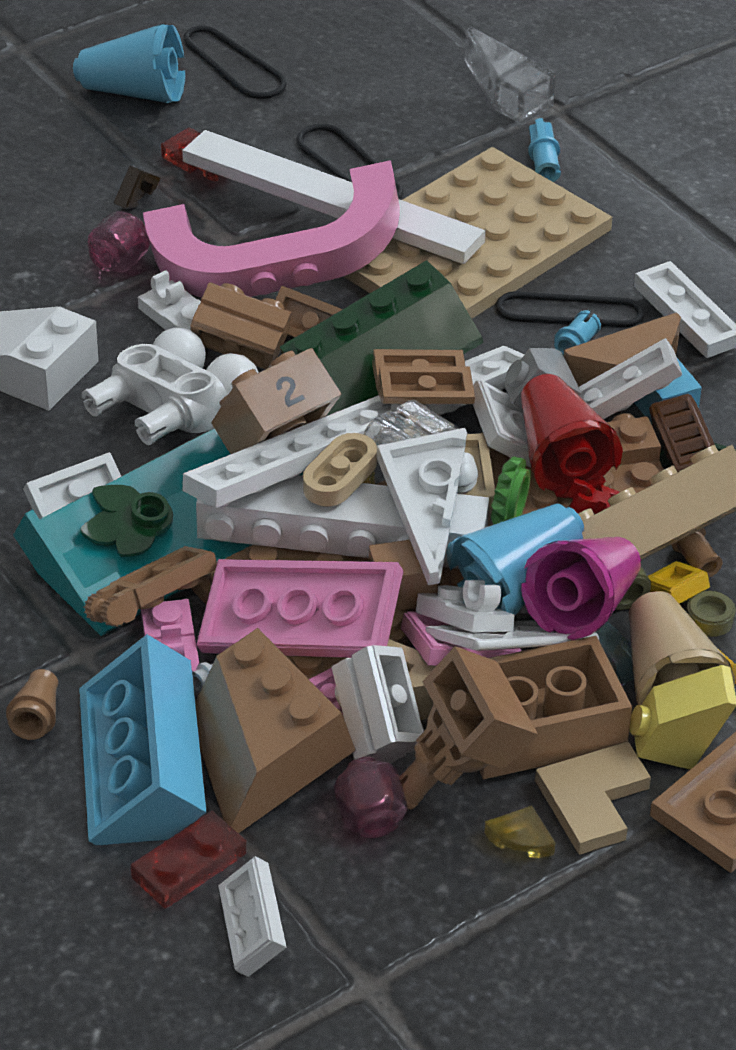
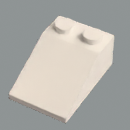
[0,307,99,411]

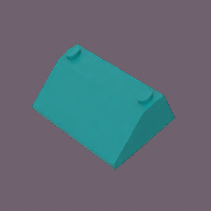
[13,428,303,636]

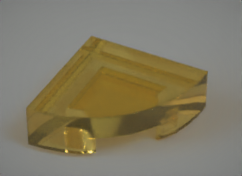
[484,806,555,858]

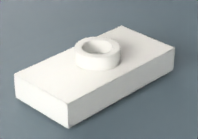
[218,856,287,977]

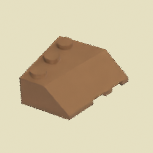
[195,628,356,839]

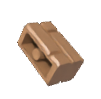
[190,282,292,369]

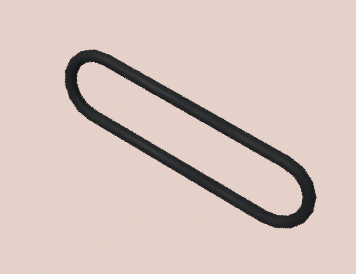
[496,291,645,326]

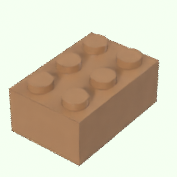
[479,636,632,779]

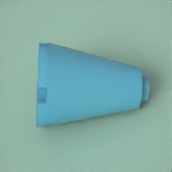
[73,24,185,103]
[446,503,584,615]

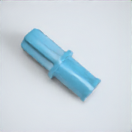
[528,118,561,182]

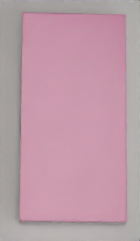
[196,559,403,658]

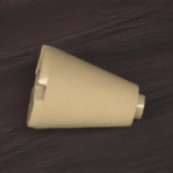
[629,591,736,705]

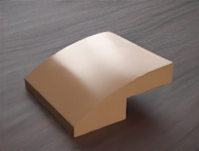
[372,349,475,404]

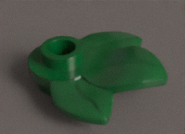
[80,485,173,557]

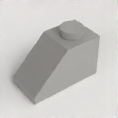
[503,348,581,410]

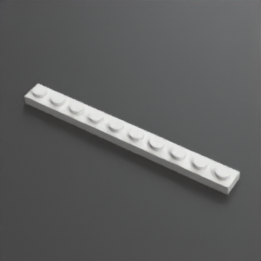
[183,346,525,508]

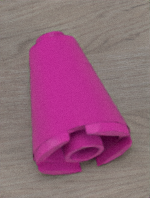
[521,537,641,640]

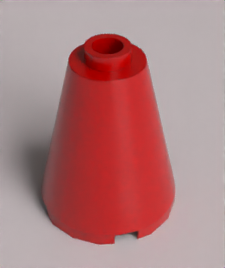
[521,374,623,498]

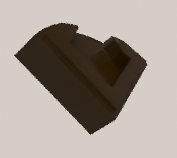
[114,165,161,209]

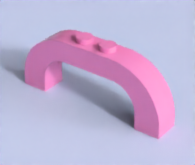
[143,160,400,298]

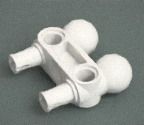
[82,327,259,445]

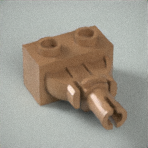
[390,646,538,809]

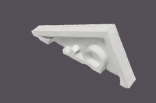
[376,428,467,585]

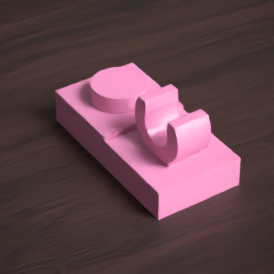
[141,599,199,672]

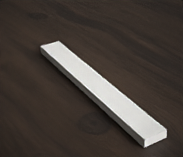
[182,130,485,264]

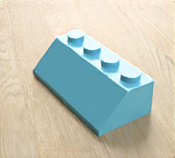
[79,634,206,845]

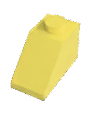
[629,665,736,770]

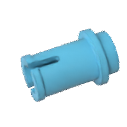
[554,310,601,356]

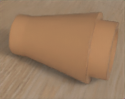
[6,669,58,740]

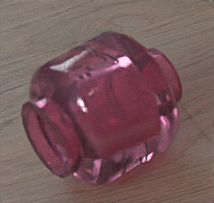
[87,211,150,272]
[334,757,408,838]

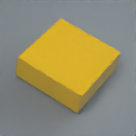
[648,561,710,604]

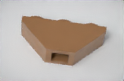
[564,312,681,387]

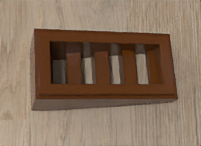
[649,394,715,472]

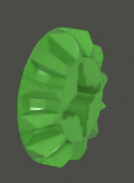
[491,456,530,525]

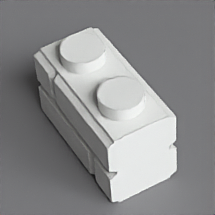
[332,645,424,765]

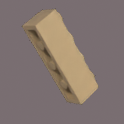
[578,445,736,560]

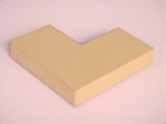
[535,741,651,855]

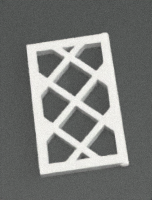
[426,620,599,651]

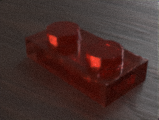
[131,811,247,909]

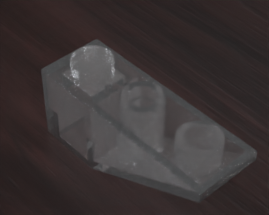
[465,26,556,125]

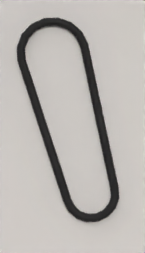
[184,25,287,98]
[297,123,403,199]

